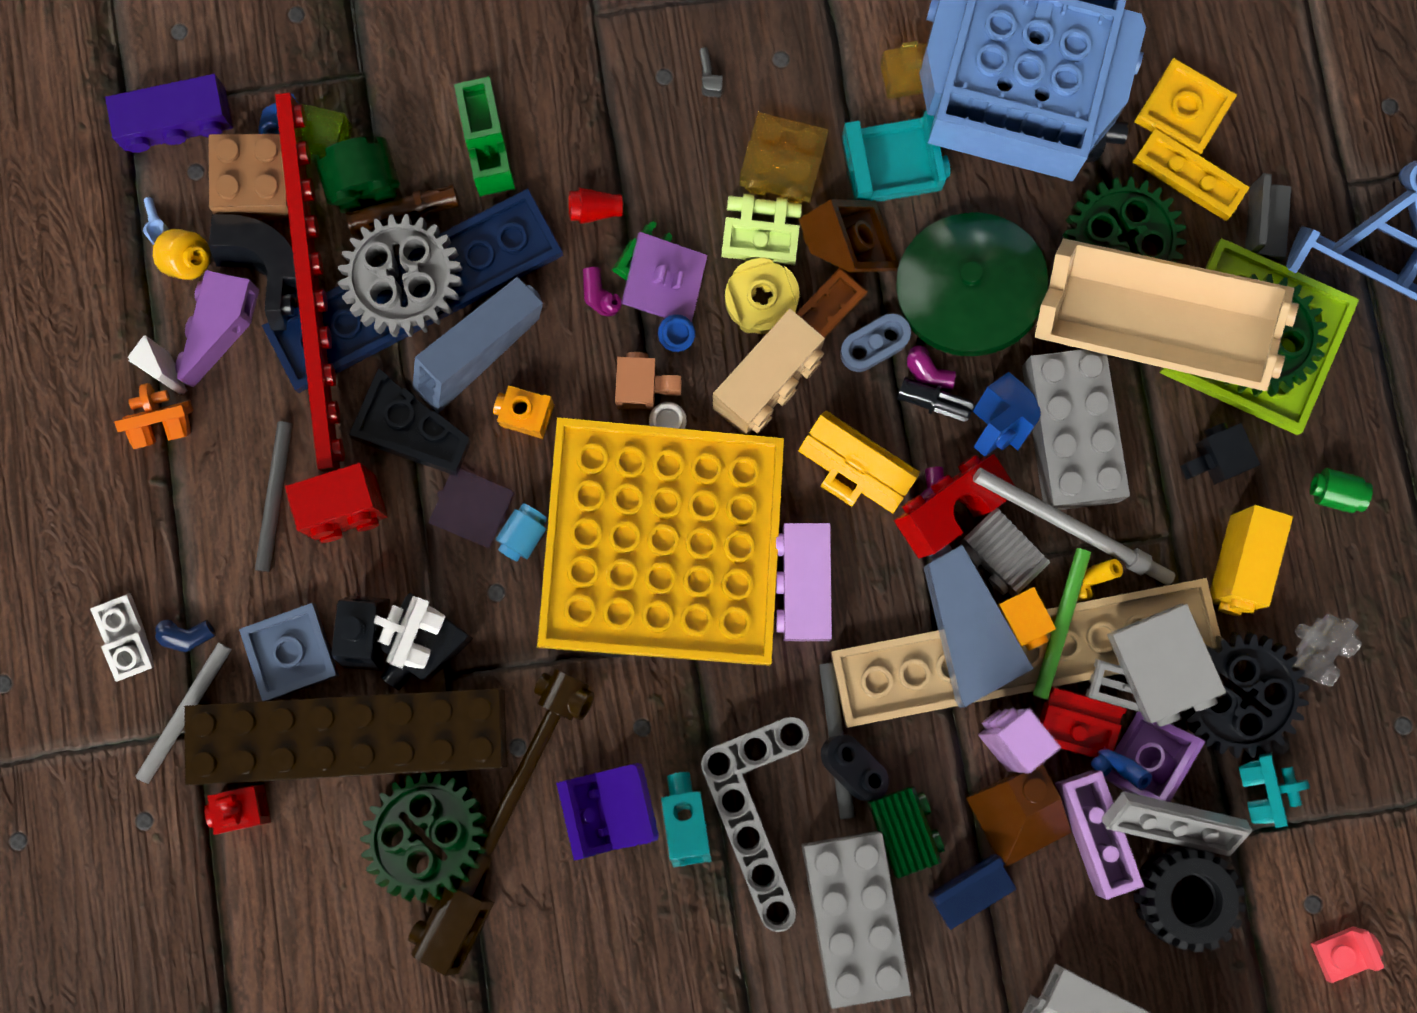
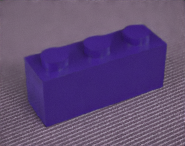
[105,74,233,153]

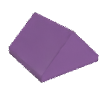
[1104,712,1205,802]

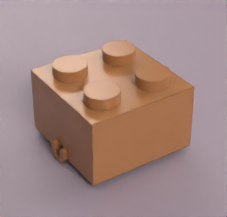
[209,134,289,222]

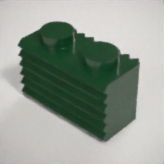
[867,786,945,878]

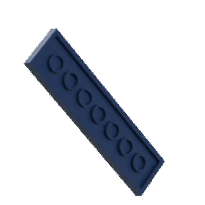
[262,189,563,393]

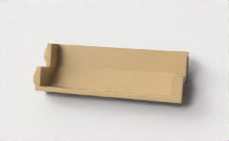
[1035,238,1299,391]

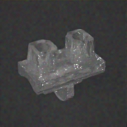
[1292,614,1362,686]

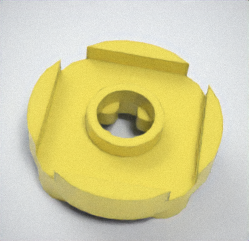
[725,258,800,334]

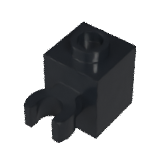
[1180,422,1261,485]

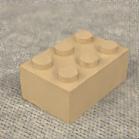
[713,309,825,435]

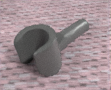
[699,47,723,97]

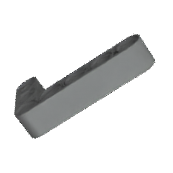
[701,717,809,932]

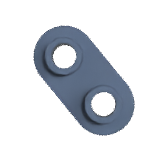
[840,314,911,372]

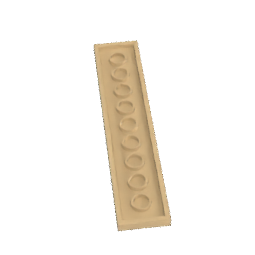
[830,578,1221,728]

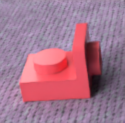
[1311,926,1384,983]

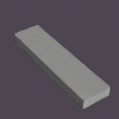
[1101,791,1252,856]

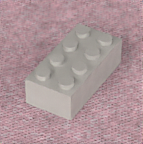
[1022,349,1130,510]
[801,831,911,1009]

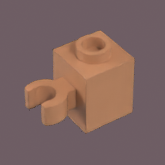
[615,352,682,410]

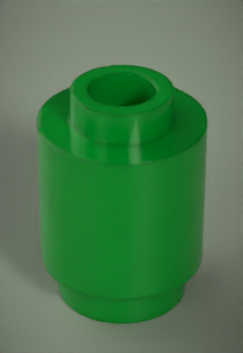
[1309,468,1373,513]

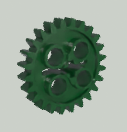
[1062,177,1187,262]
[1223,274,1328,397]
[360,772,488,903]

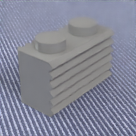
[959,508,1050,597]

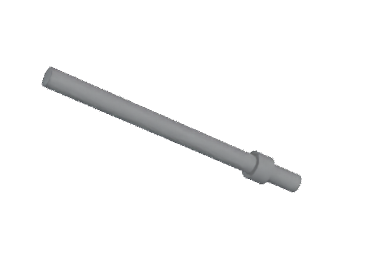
[973,468,1175,585]

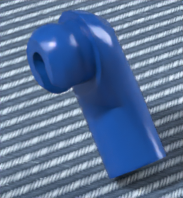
[1091,749,1152,790]

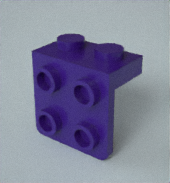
[556,763,659,860]

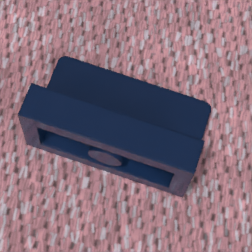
[928,854,1017,930]

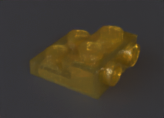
[740,112,829,203]

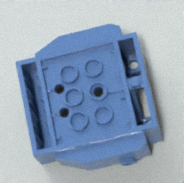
[919,0,1146,181]

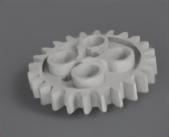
[338,214,463,337]

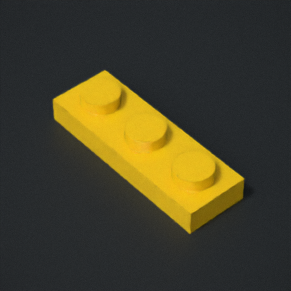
[1132,128,1250,221]

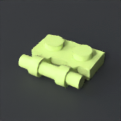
[722,194,802,265]

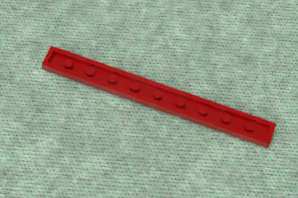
[275,92,345,473]

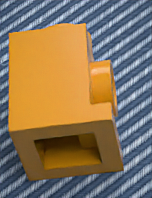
[493,385,554,439]

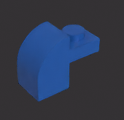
[973,372,1041,457]

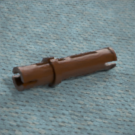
[346,184,460,235]

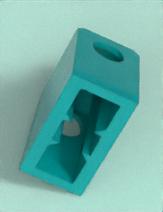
[661,772,712,867]

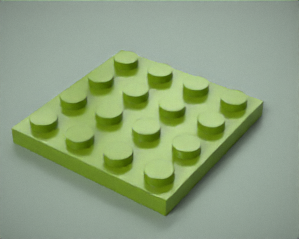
[1159,238,1359,435]

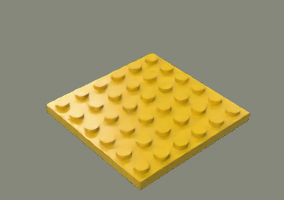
[537,417,784,666]

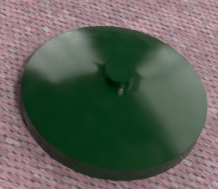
[896,212,1048,356]

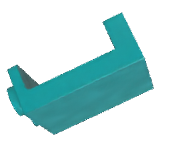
[842,110,950,202]

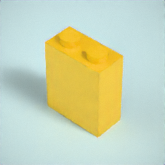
[1210,505,1293,616]

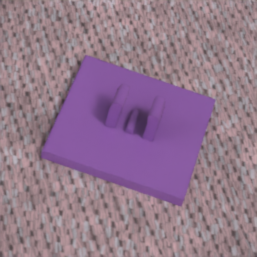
[621,232,708,322]

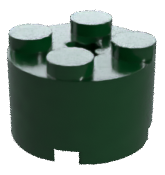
[314,136,400,213]

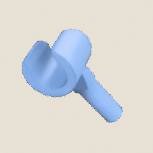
[143,197,169,245]

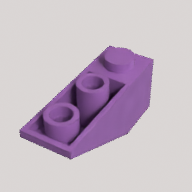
[175,270,259,387]

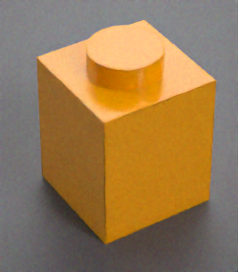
[997,587,1056,651]

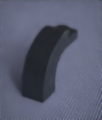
[209,214,298,330]

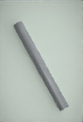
[135,642,232,784]

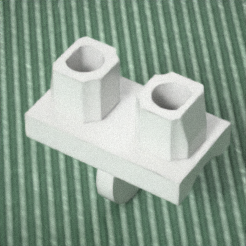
[373,596,445,669]

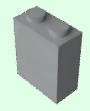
[1107,604,1226,727]

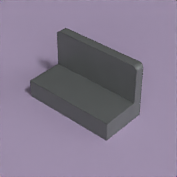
[1245,173,1291,261]

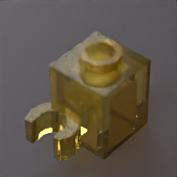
[880,41,927,100]

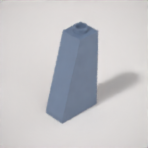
[412,277,543,413]
[924,544,1034,708]

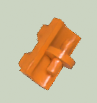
[114,383,193,449]

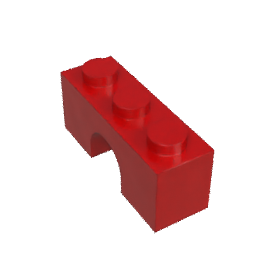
[893,453,1016,559]

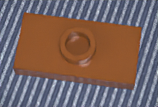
[796,267,867,338]

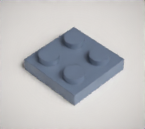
[239,603,339,701]

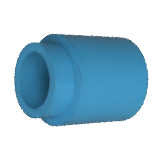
[495,503,548,562]

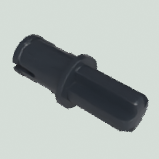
[897,377,974,422]

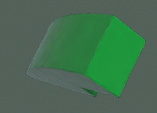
[454,76,515,197]

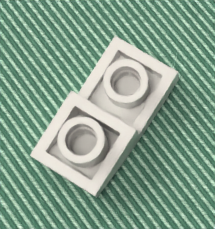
[90,593,154,682]

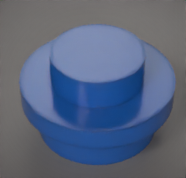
[658,314,695,352]

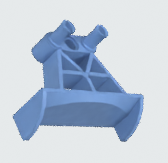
[1287,160,1417,301]

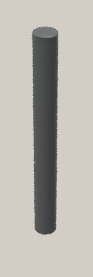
[255,421,293,572]
[819,663,855,819]

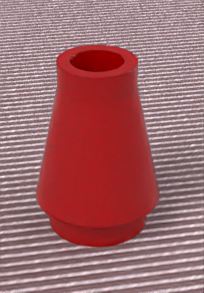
[568,187,623,224]

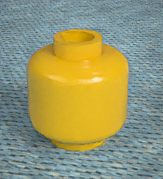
[152,229,211,280]

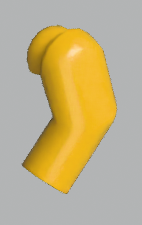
[1077,559,1123,602]

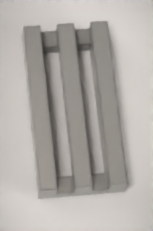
[1086,659,1140,712]

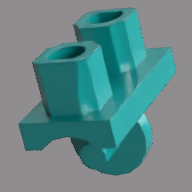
[1239,753,1310,828]

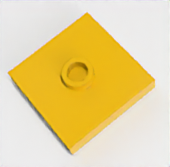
[1134,58,1237,156]

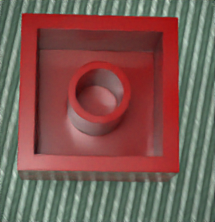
[284,463,388,543]

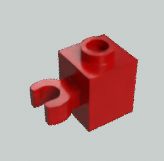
[205,785,271,835]

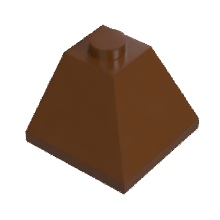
[799,199,899,272]
[966,763,1072,868]

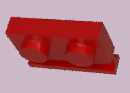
[1039,686,1127,758]

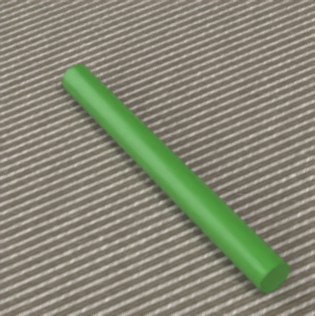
[1033,548,1091,700]

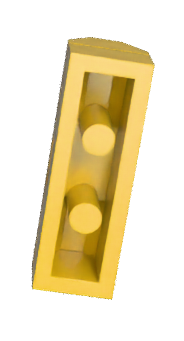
[798,411,920,513]

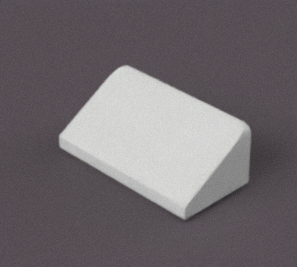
[127,335,187,395]

